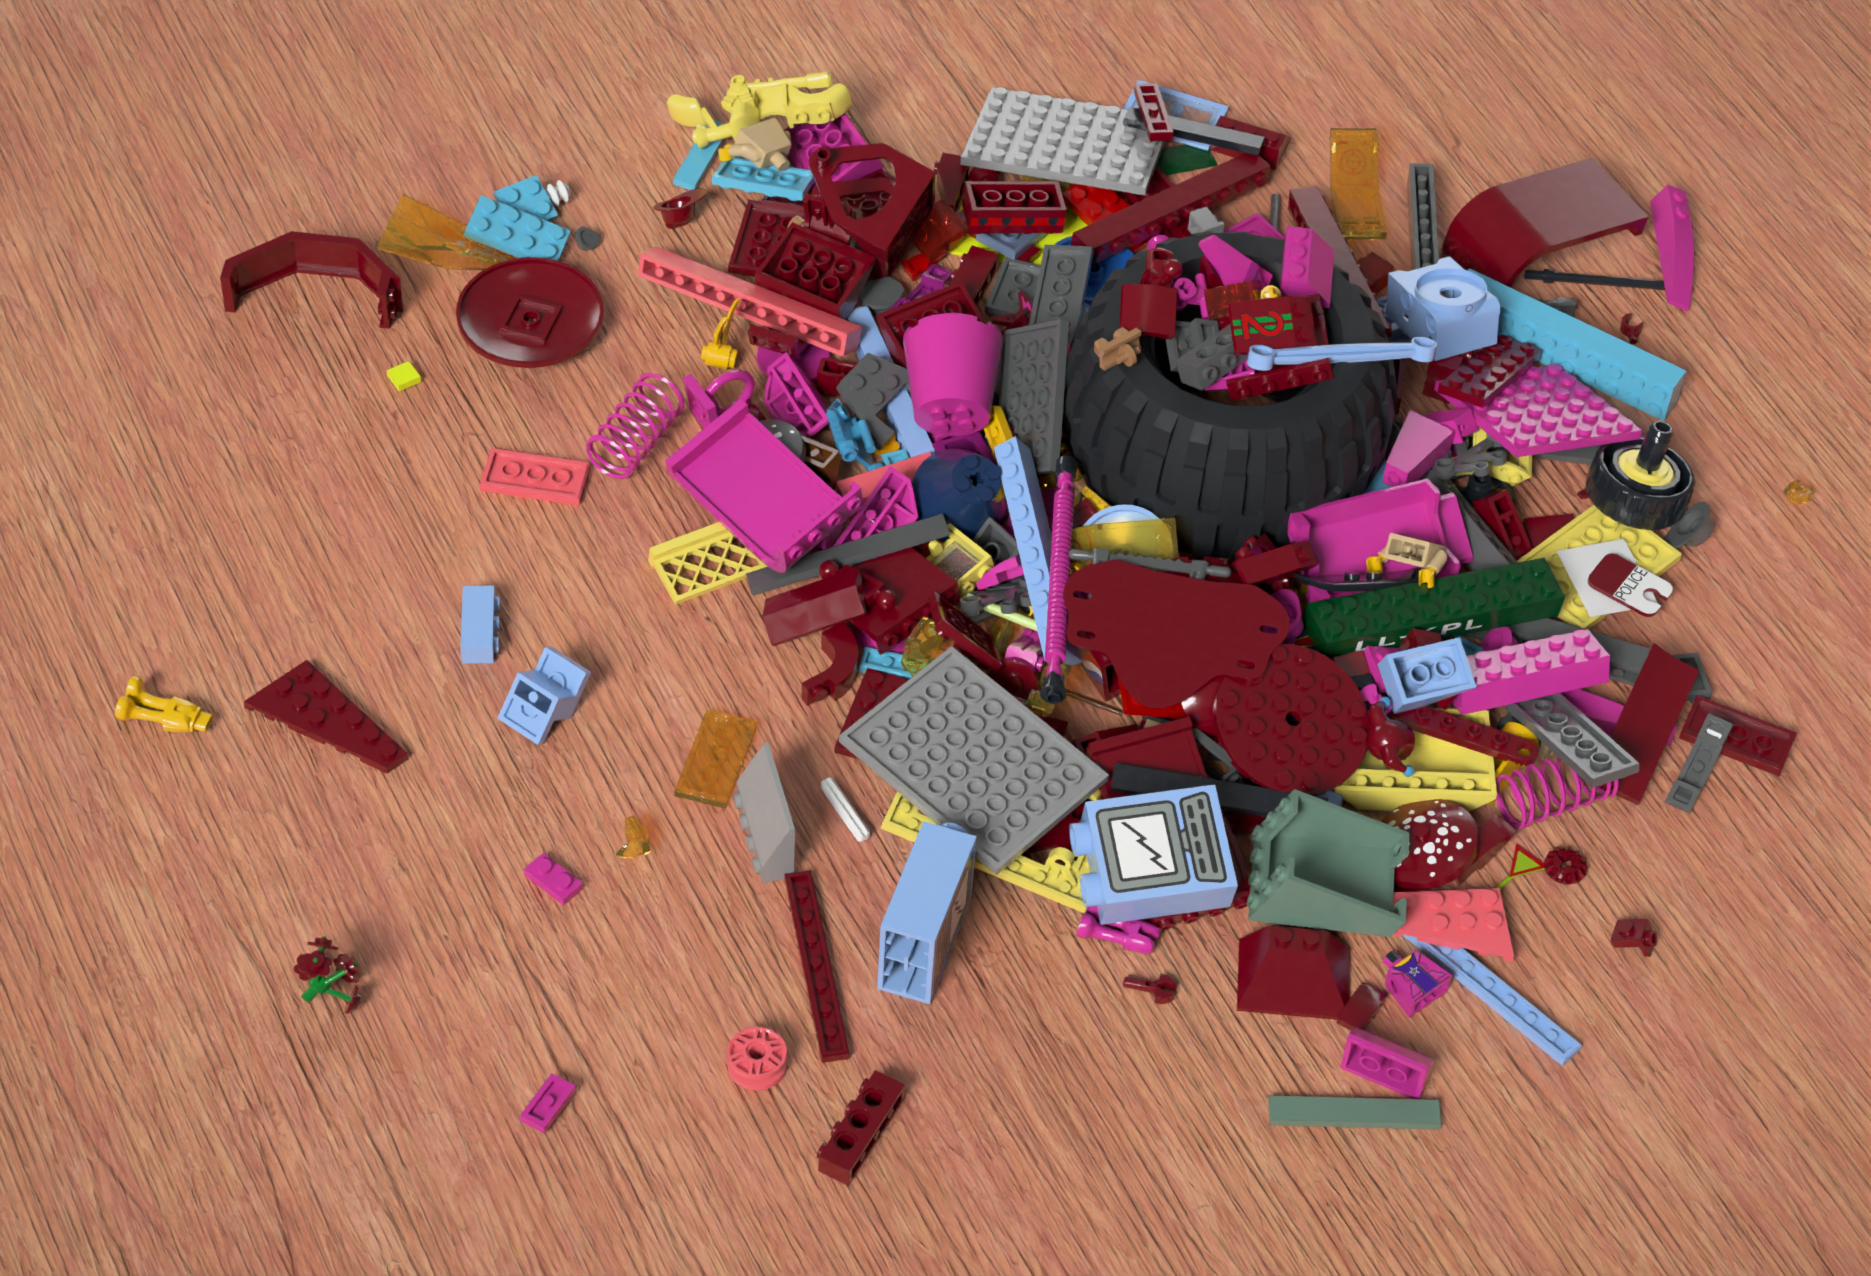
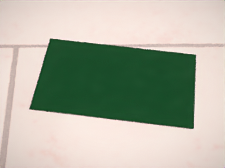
[1156,144,1218,176]

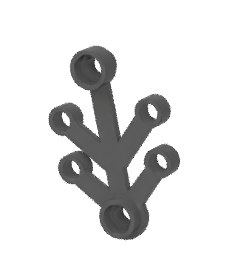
[1432,433,1506,480]
[960,575,1032,616]

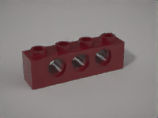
[816,1070,905,1186]

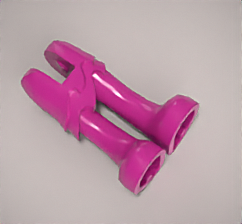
[1076,906,1161,955]

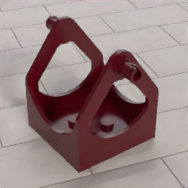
[809,143,936,279]

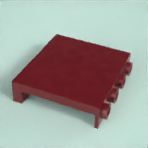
[850,547,961,655]

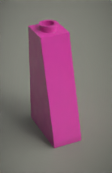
[1382,410,1454,487]

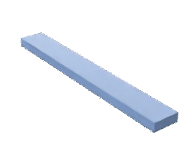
[1402,934,1582,1067]

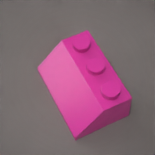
[1279,226,1335,308]
[1340,1027,1435,1099]

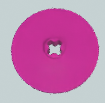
[756,344,830,382]

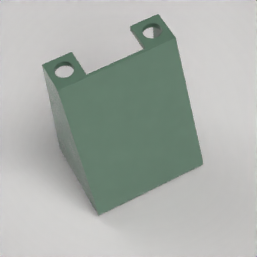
[1247,789,1409,937]

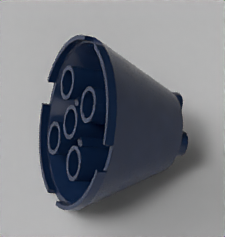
[912,448,1008,542]

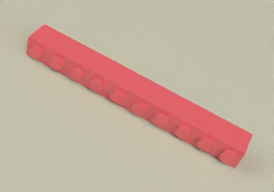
[637,246,862,357]

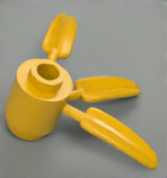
[701,298,740,370]

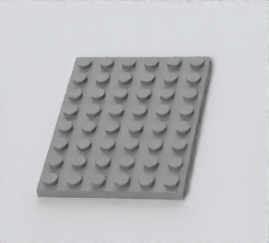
[960,87,1165,195]
[839,646,1109,875]

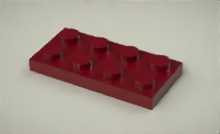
[1679,695,1797,776]

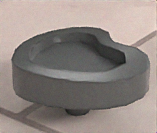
[575,226,600,251]

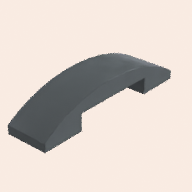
[1665,713,1733,814]

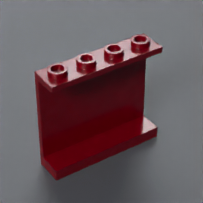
[1218,293,1334,400]

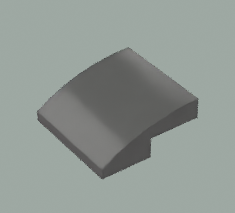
[1166,318,1219,372]

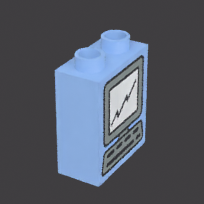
[1069,785,1238,925]
[877,821,977,1004]

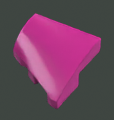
[976,555,1024,590]

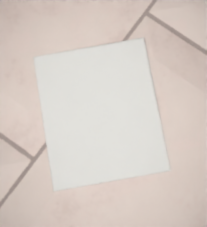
[1557,539,1658,617]

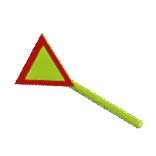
[1495,844,1544,890]

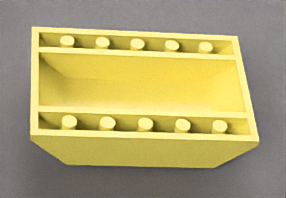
[1335,708,1497,812]

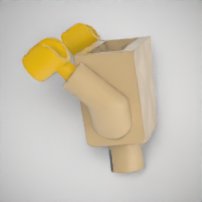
[718,117,791,172]
[1366,533,1447,588]

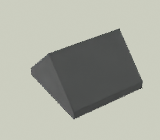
[972,517,1019,584]

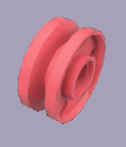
[727,1027,787,1091]

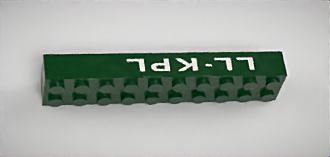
[1303,557,1565,659]

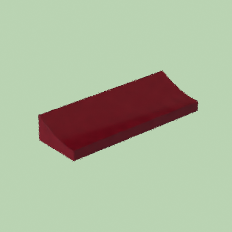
[1597,643,1699,805]

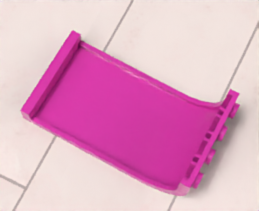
[665,399,863,573]

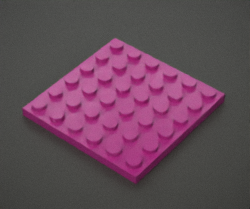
[1434,363,1642,457]

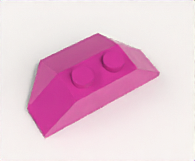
[764,352,829,437]
[833,466,919,564]

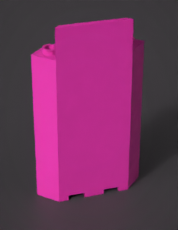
[1288,478,1473,603]

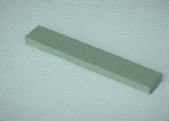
[1268,1096,1441,1130]

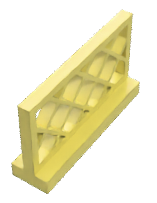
[648,522,768,605]

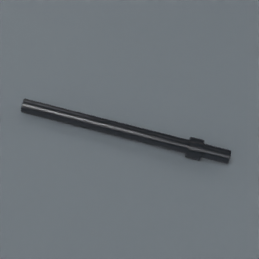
[1524,269,1665,290]

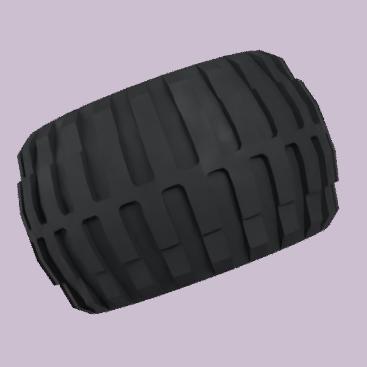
[1063,231,1398,561]

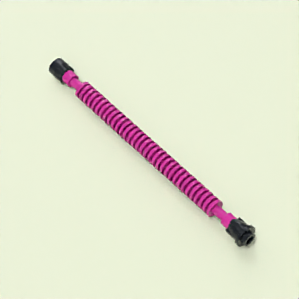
[1040,456,1076,704]

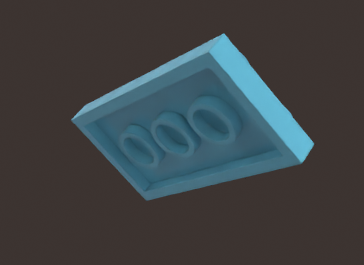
[712,157,815,201]
[463,195,571,261]

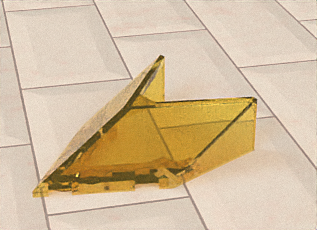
[376,194,514,270]

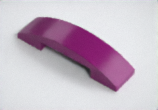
[890,264,953,309]

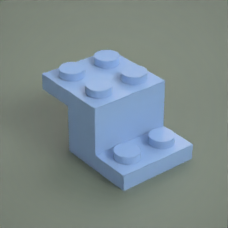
[498,646,591,745]

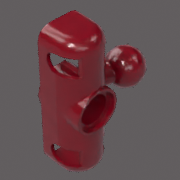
[1140,247,1183,288]

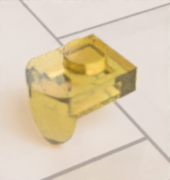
[616,815,650,858]

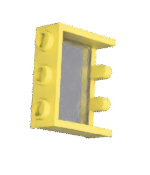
[926,523,994,598]

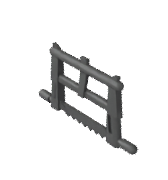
[1068,548,1232,599]

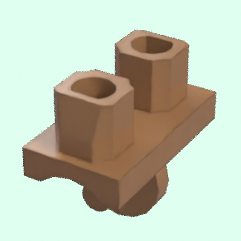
[1094,327,1141,371]

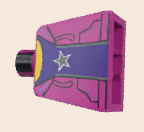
[1383,950,1452,1018]

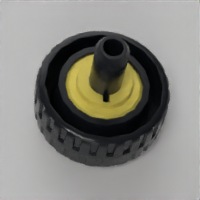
[1586,421,1695,530]

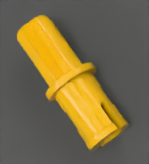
[1260,285,1281,299]

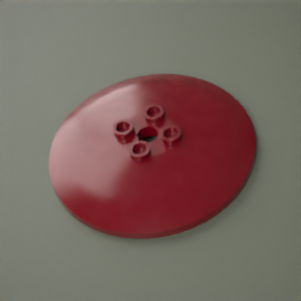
[456,257,604,368]

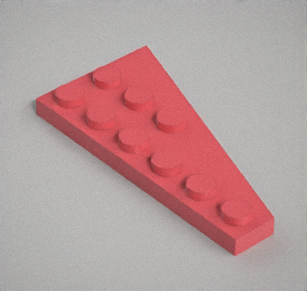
[1393,888,1514,962]

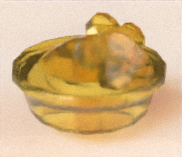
[1783,480,1815,504]

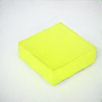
[387,361,421,392]

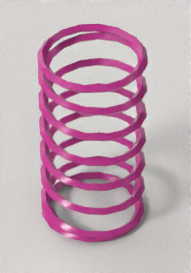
[586,373,684,479]
[1496,756,1619,830]

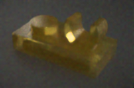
[990,617,1015,660]

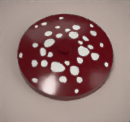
[1380,799,1480,890]

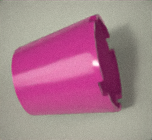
[903,313,1003,436]

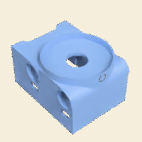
[1386,256,1500,361]

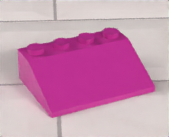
[783,113,884,189]

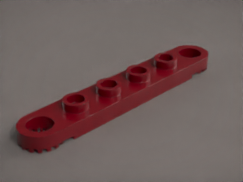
[1387,706,1539,767]

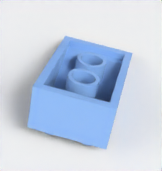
[1378,637,1476,714]

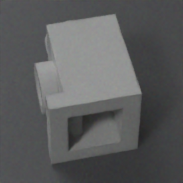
[1188,207,1224,234]

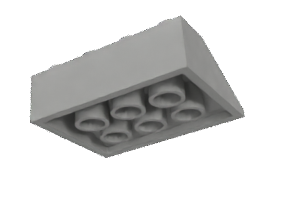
[733,743,795,883]

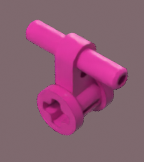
[1173,273,1212,320]

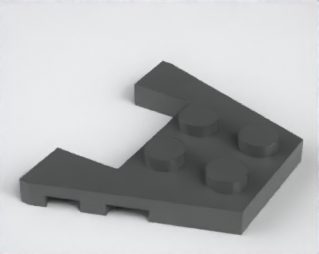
[836,353,910,451]

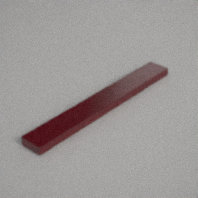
[784,870,850,1063]

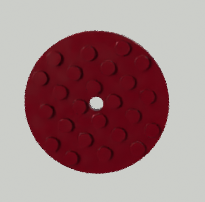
[1213,644,1370,796]

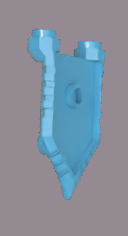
[826,398,885,472]

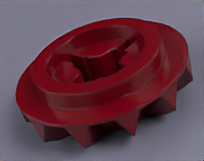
[1544,846,1588,885]

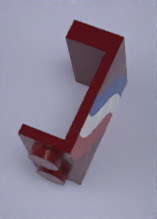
[1077,631,1121,702]

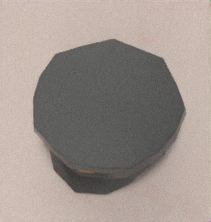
[859,277,905,317]

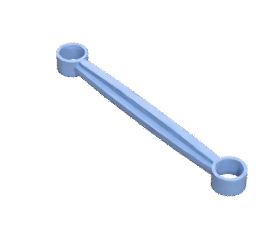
[1247,337,1437,371]

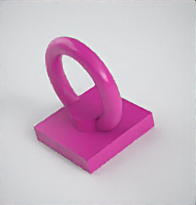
[683,370,755,428]

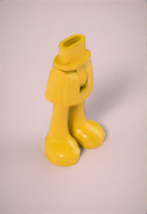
[115,675,213,733]

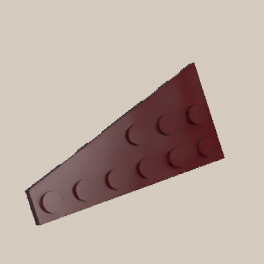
[243,660,408,774]

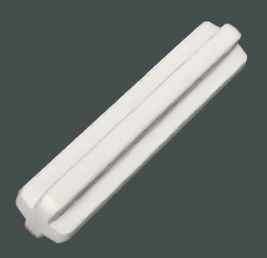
[821,777,870,842]

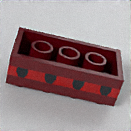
[962,181,1067,234]

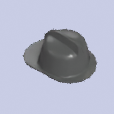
[1663,502,1715,548]

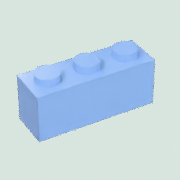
[461,586,500,664]

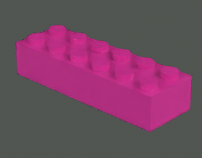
[1452,629,1610,715]

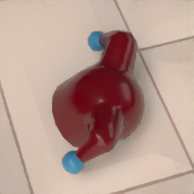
[1367,697,1415,777]

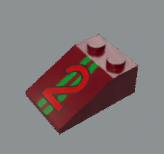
[1227,296,1317,355]

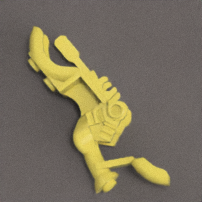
[667,72,852,149]

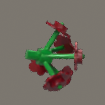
[293,936,362,1014]

